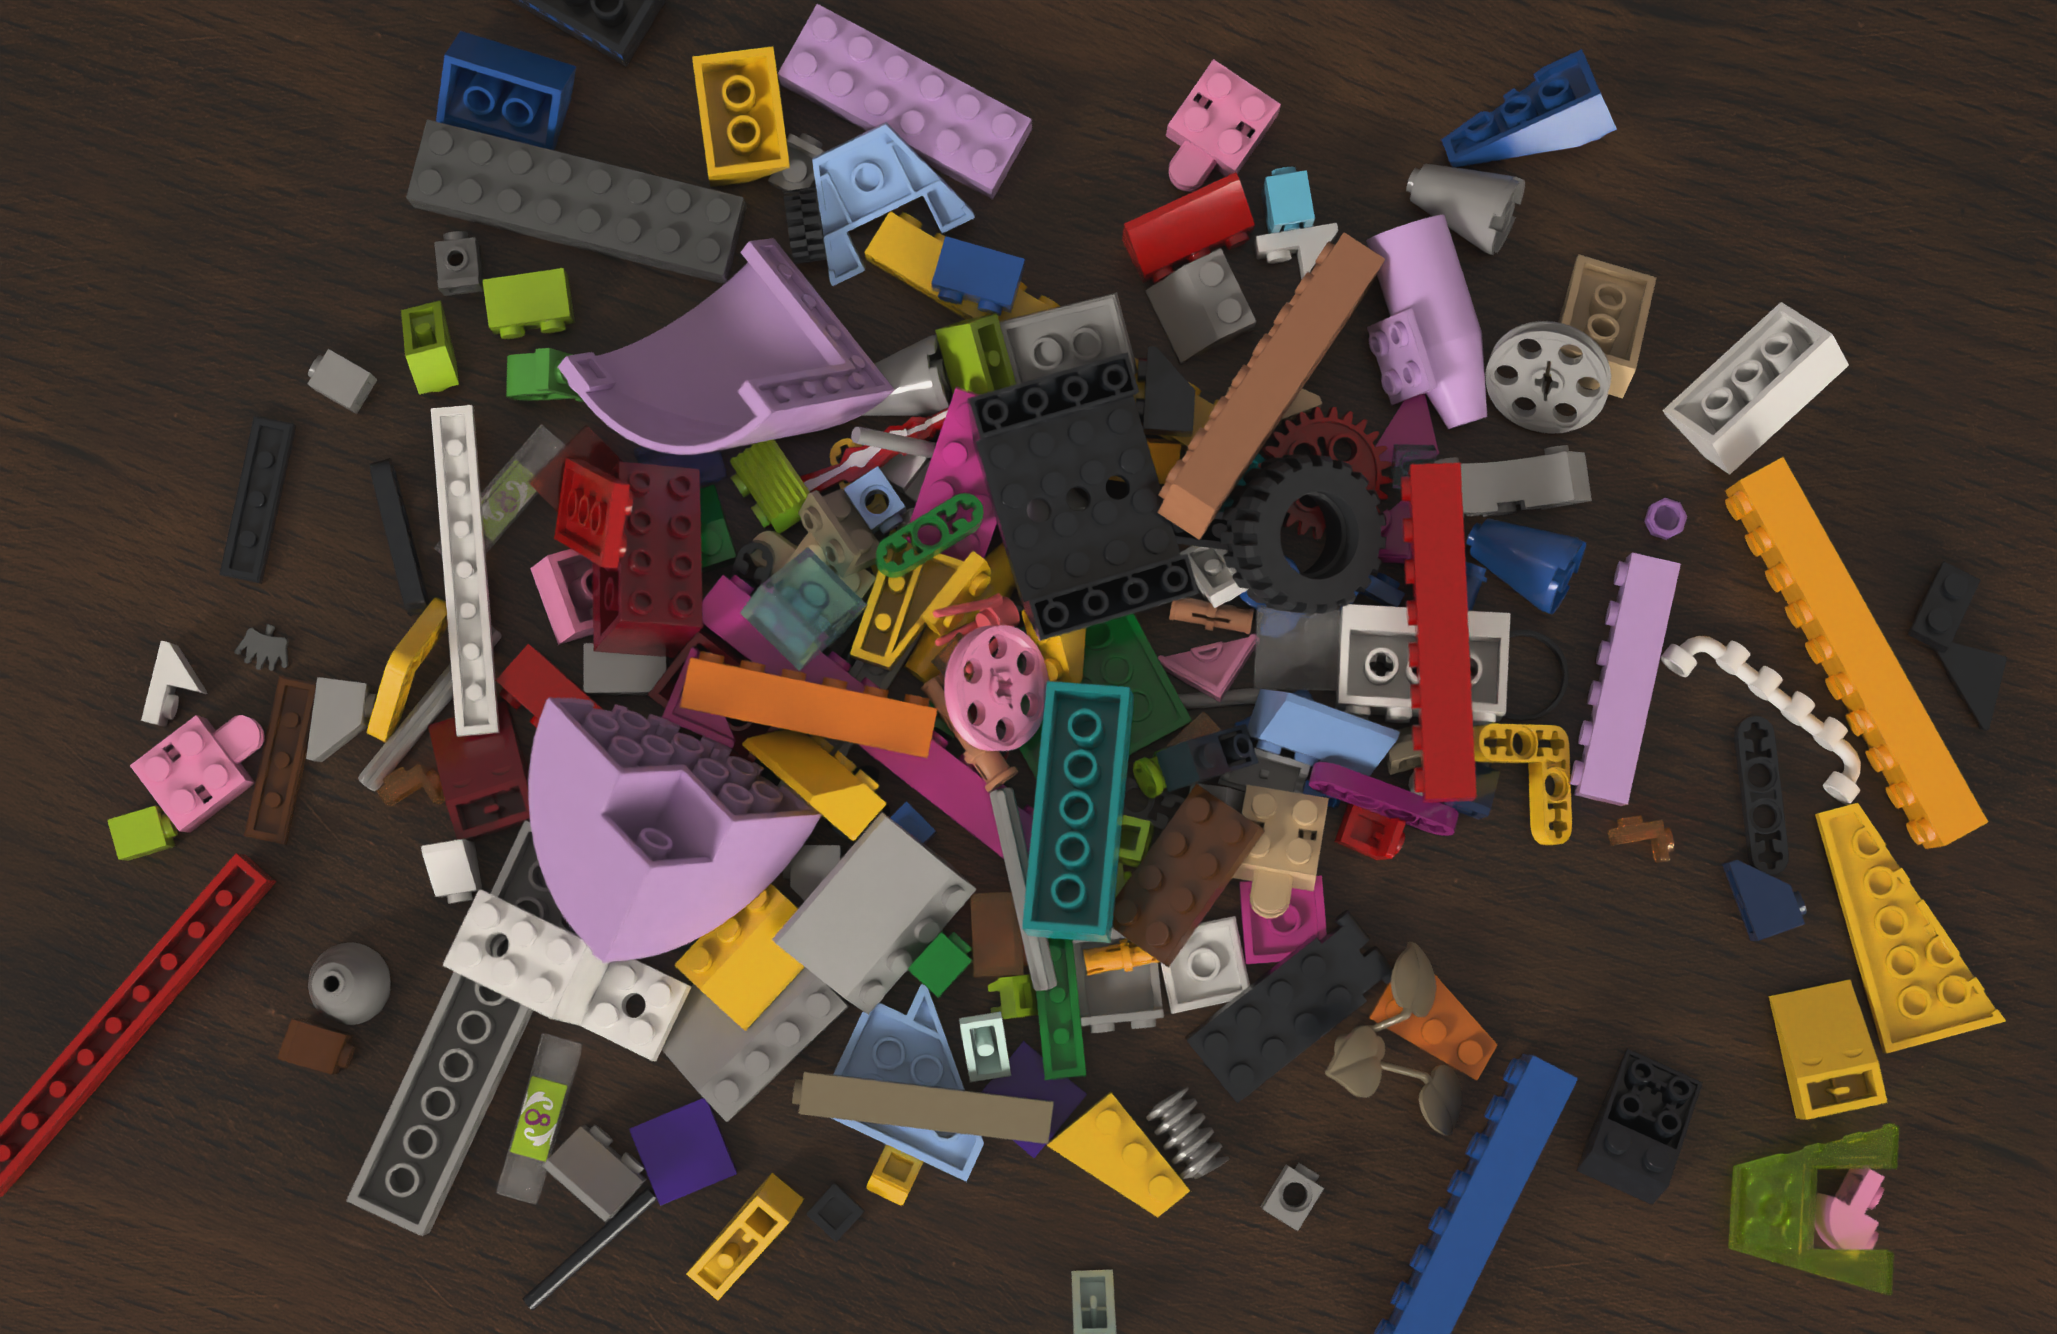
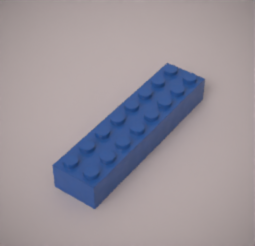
[1374,1054,1578,1334]

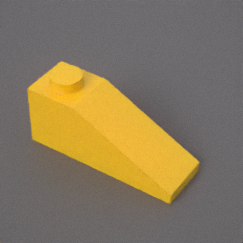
[687,1173,804,1300]

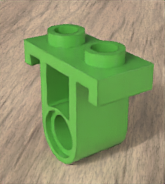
[506,348,583,402]

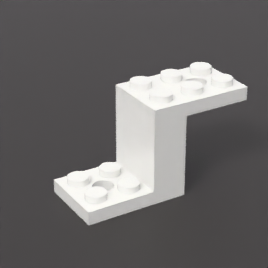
[443,889,692,1062]

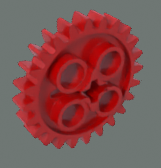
[1259,407,1392,539]

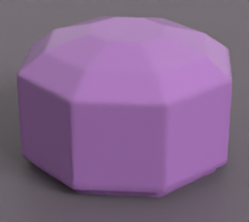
[1644,498,1687,540]

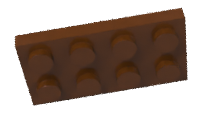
[1112,784,1265,968]

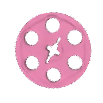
[944,625,1049,751]

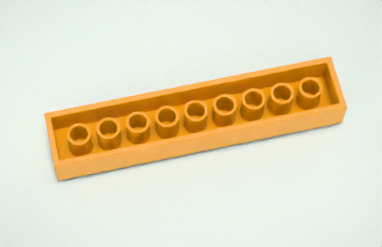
[1725,457,1988,849]

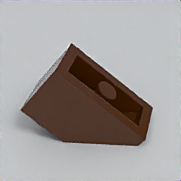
[277,1018,355,1075]

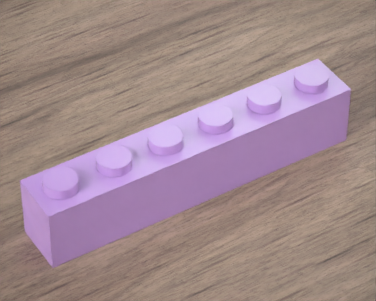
[1570,553,1681,806]

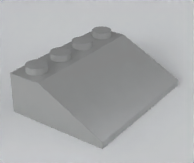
[772,813,976,1014]
[662,967,850,1122]

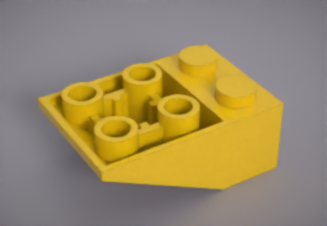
[1769,979,1888,1120]

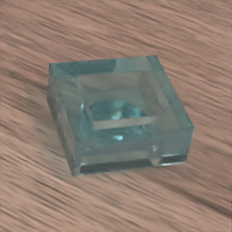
[1390,444,1437,489]

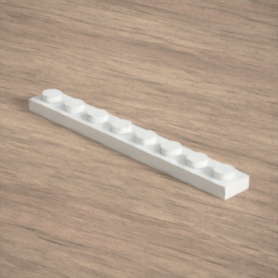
[431,405,500,737]

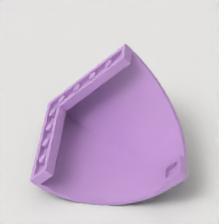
[558,238,895,454]

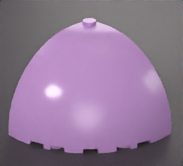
[529,698,822,963]

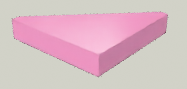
[1157,634,1259,702]

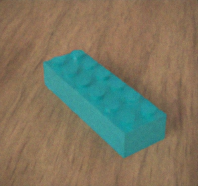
[1022,681,1134,943]

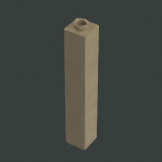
[792,1071,1053,1144]

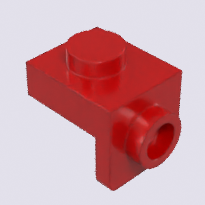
[1334,803,1406,860]

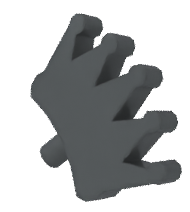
[234,624,289,671]

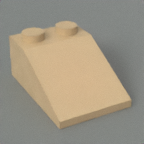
[1544,254,1656,398]

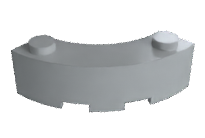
[1434,445,1592,518]

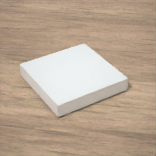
[1160,916,1250,1014]

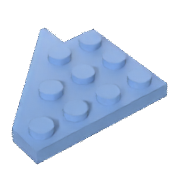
[832,983,984,1182]

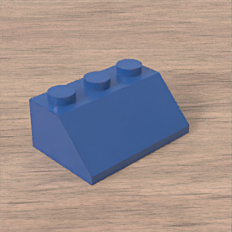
[436,31,576,151]

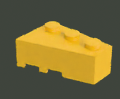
[850,543,964,671]
[1046,1091,1190,1217]

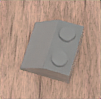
[1146,248,1256,364]
[542,1125,647,1222]

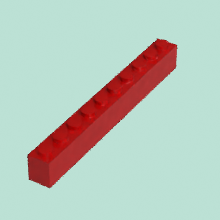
[0,853,277,1197]

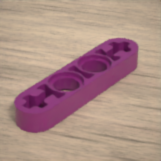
[1309,762,1459,836]

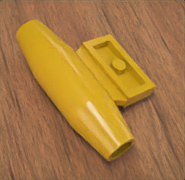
[904,542,1016,684]

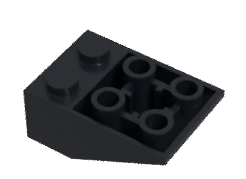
[1576,1048,1703,1205]

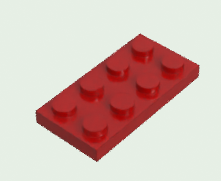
[554,458,633,568]

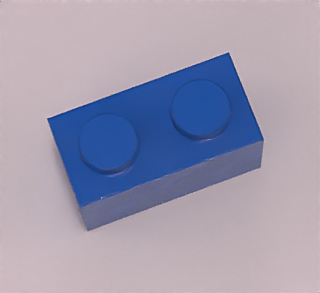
[932,236,1025,316]

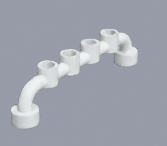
[1660,636,1861,805]

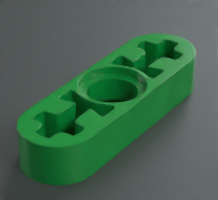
[876,493,984,578]

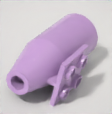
[1366,215,1487,429]

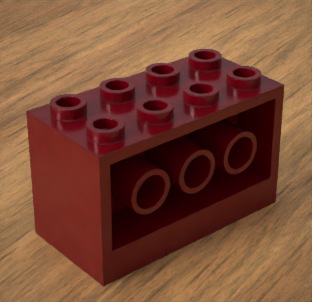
[593,462,703,658]

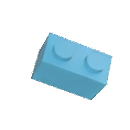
[1261,167,1315,234]

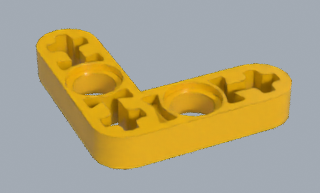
[367,597,448,743]
[1473,724,1572,845]

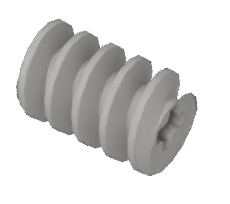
[1146,1086,1229,1179]

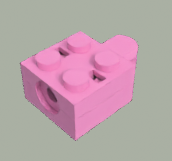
[1166,59,1281,191]
[130,715,265,833]

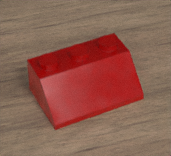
[1122,172,1255,284]

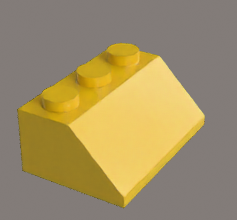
[692,46,790,187]
[742,729,887,842]
[675,884,804,1031]

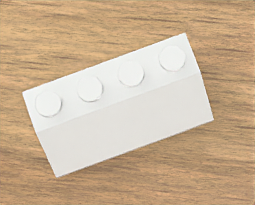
[1663,302,1849,474]

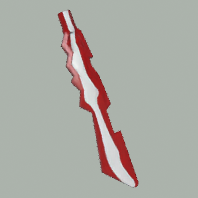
[761,408,949,528]

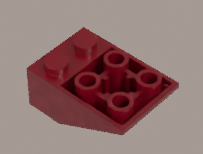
[428,701,530,841]

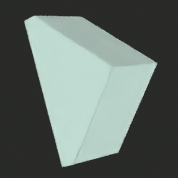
[1071,1269,1116,1334]

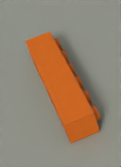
[680,652,938,758]

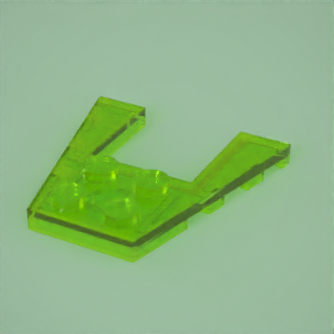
[1728,1124,1899,1295]

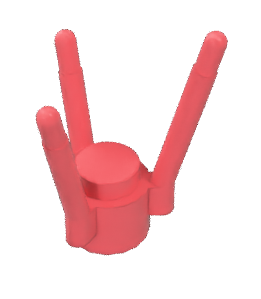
[933,593,1020,674]

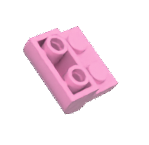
[1813,1165,1884,1259]

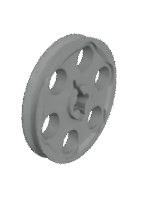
[1486,321,1611,433]

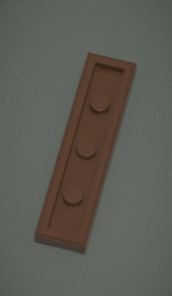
[244,676,317,845]

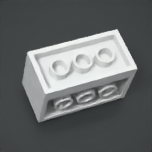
[1335,604,1511,726]

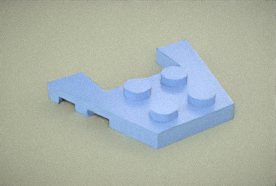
[812,122,975,286]

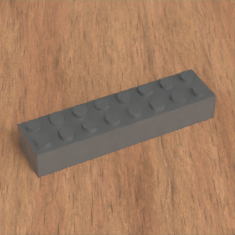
[406,120,747,284]

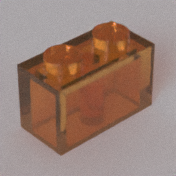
[970,892,1028,977]

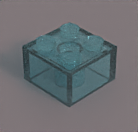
[740,547,867,671]

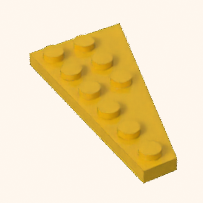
[1815,803,2006,1053]

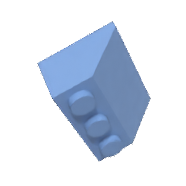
[1247,689,1400,776]

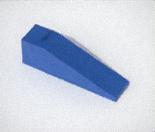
[1441,49,1617,167]

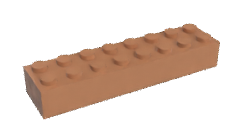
[1158,232,1385,540]

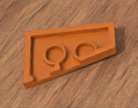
[1369,974,1497,1081]

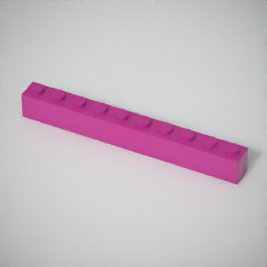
[702,574,1034,859]

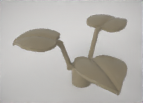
[1325,942,1462,1135]

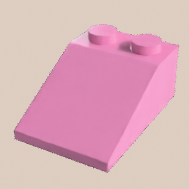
[530,549,593,645]

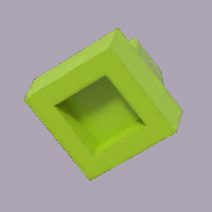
[988,974,1038,1019]

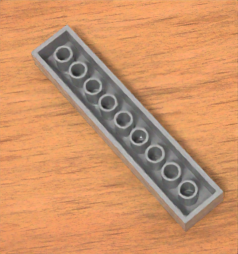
[346,820,566,1236]

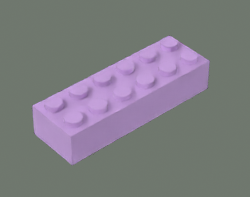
[778,4,1032,200]

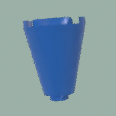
[1466,518,1587,615]

